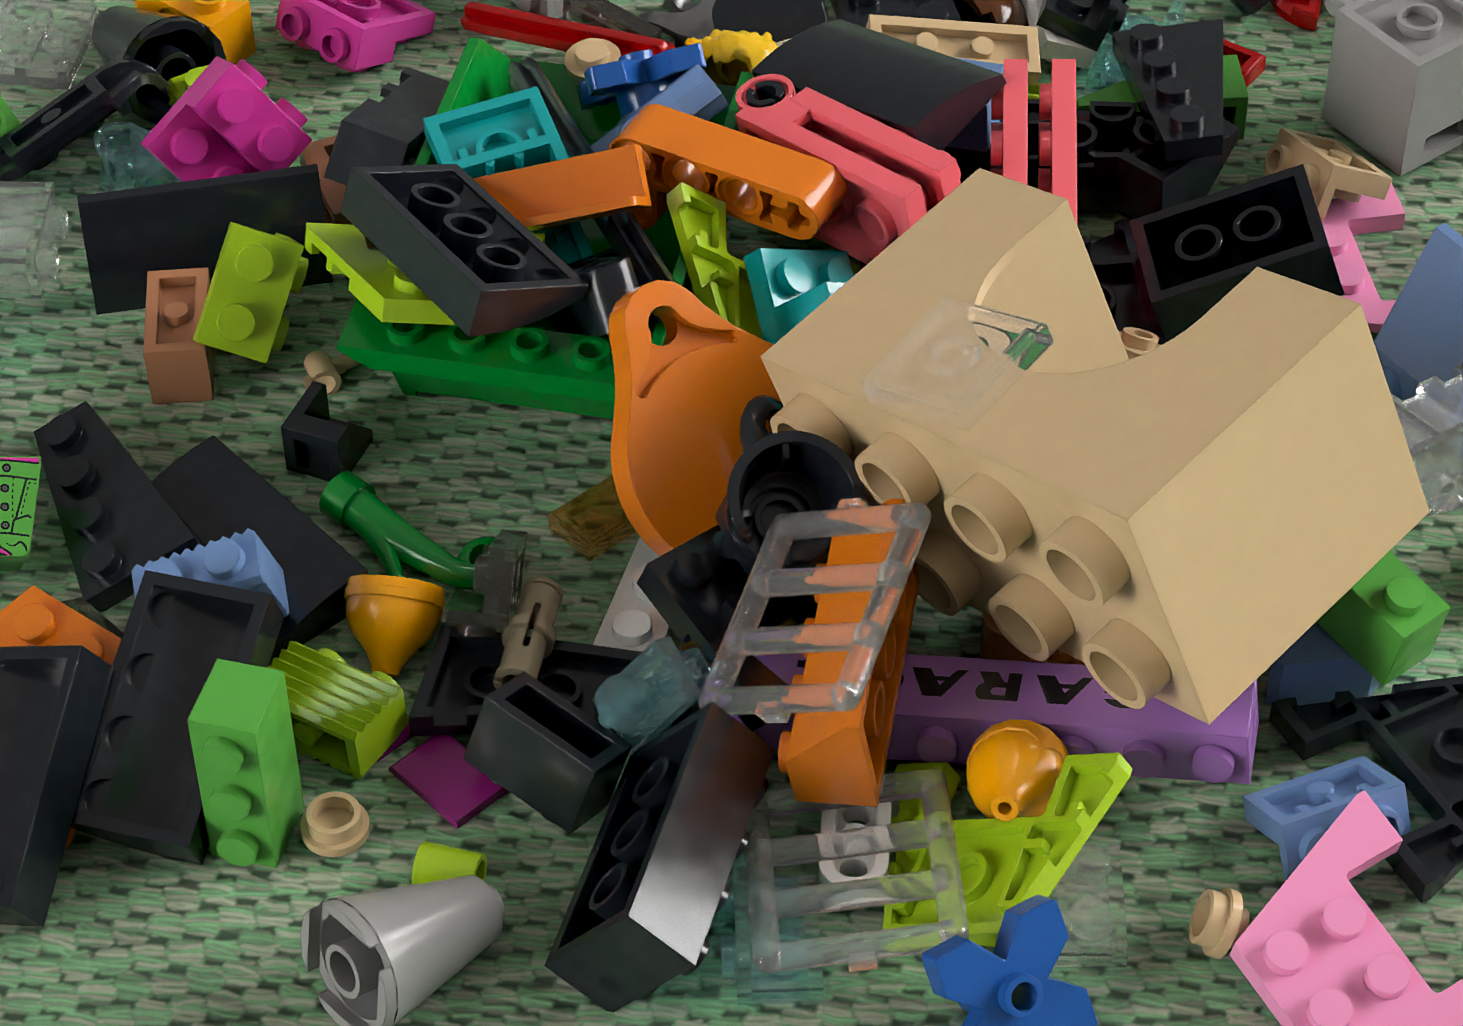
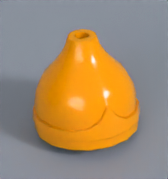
[344,575,446,677]
[966,719,1069,821]

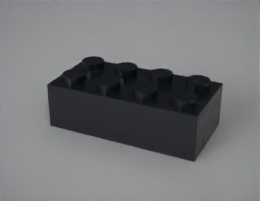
[544,701,775,1012]

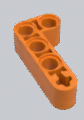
[609,103,847,240]

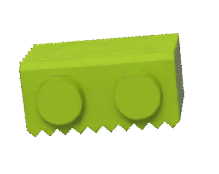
[267,641,408,780]

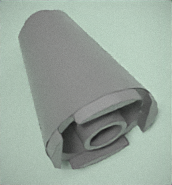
[300,875,505,1026]

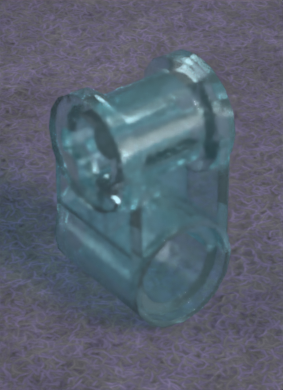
[94,121,181,192]

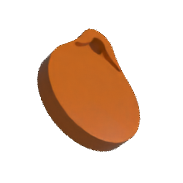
[609,280,781,556]

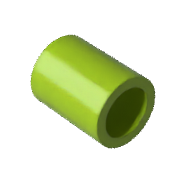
[411,841,487,884]

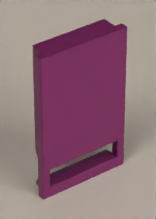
[377,721,509,829]

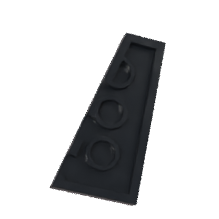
[34,401,203,613]

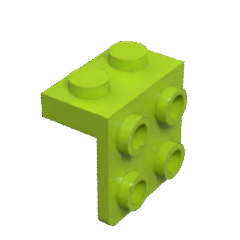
[193,222,308,364]

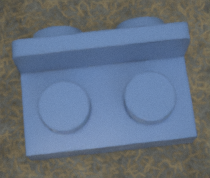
[1242,755,1411,880]

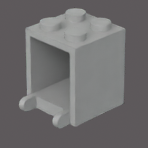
[1322,0,1463,176]

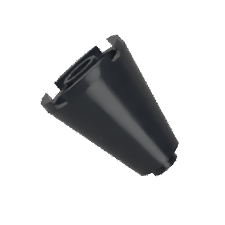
[92,6,227,125]

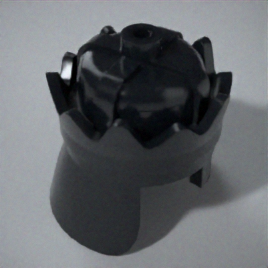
[716,431,866,588]

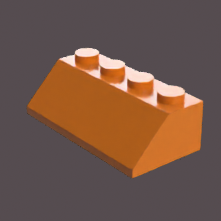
[778,498,920,807]

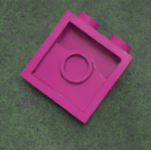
[275,0,436,73]
[140,56,312,182]

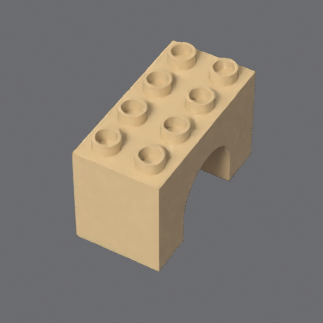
[760,168,1430,725]

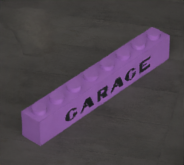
[701,645,1259,784]

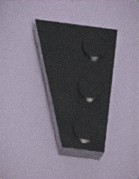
[324,67,450,185]

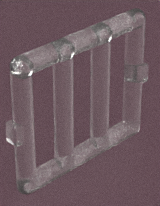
[698,498,931,723]
[744,768,970,974]

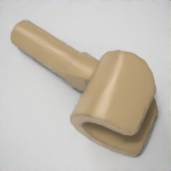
[302,351,362,396]

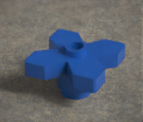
[576,43,707,119]
[922,894,1098,1026]

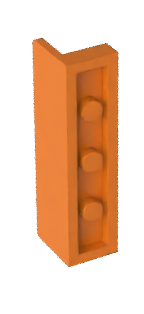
[473,144,652,231]

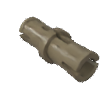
[493,576,563,689]

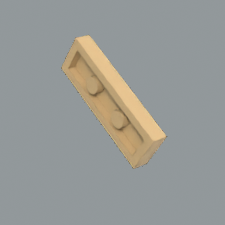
[865,14,1041,86]

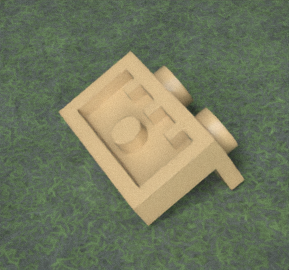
[1263,127,1393,220]

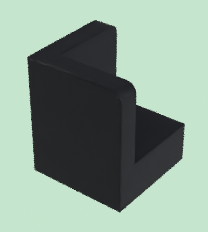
[281,381,373,482]

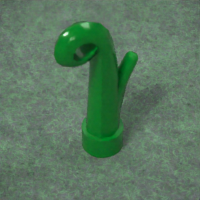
[319,471,515,590]

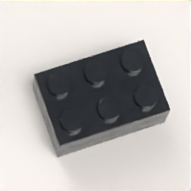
[1130,164,1345,342]

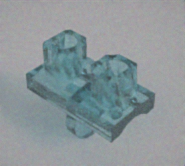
[592,636,715,756]

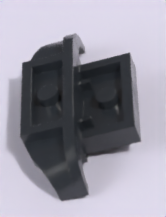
[0,59,169,191]

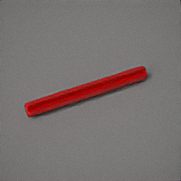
[461,1,675,56]

